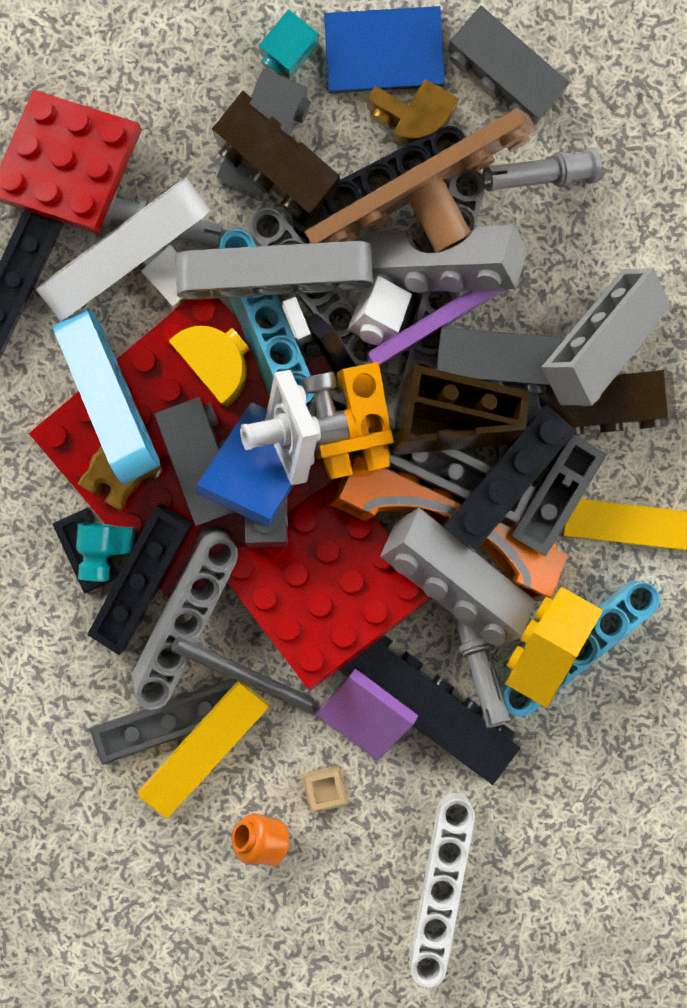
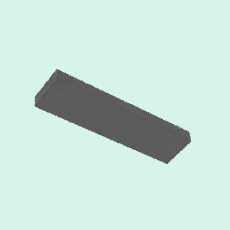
[89,678,237,765]

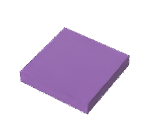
[316,669,418,761]

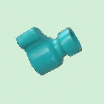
[76,523,137,582]

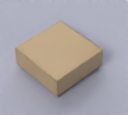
[302,766,348,813]

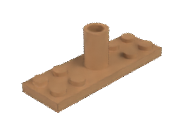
[305,107,537,253]

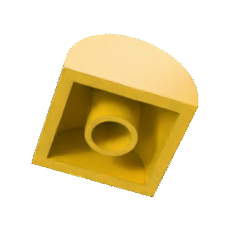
[169,326,250,407]

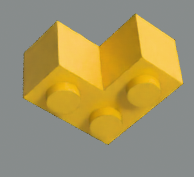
[505,587,603,708]

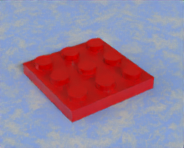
[0,90,142,234]

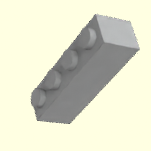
[541,268,671,407]
[380,508,535,649]

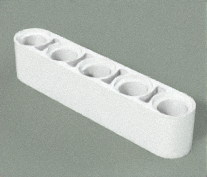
[36,177,211,321]
[410,793,475,988]

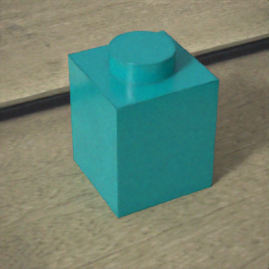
[259,9,319,79]

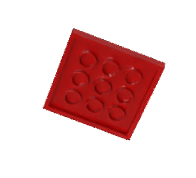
[227,477,433,692]

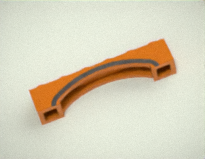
[330,455,568,602]

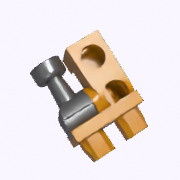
[302,362,394,479]

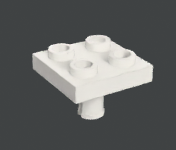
[240,370,321,486]

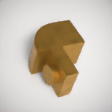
[367,79,459,146]

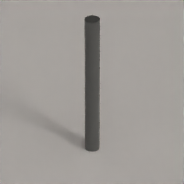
[171,637,314,711]

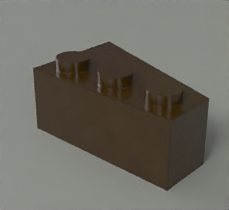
[212,90,340,220]
[390,364,531,455]
[546,370,677,435]

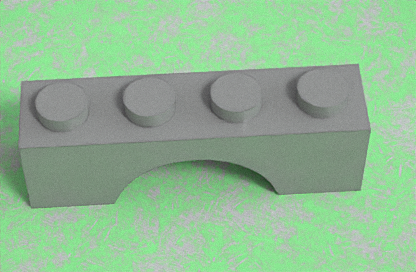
[368,224,528,293]

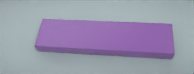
[367,289,508,367]

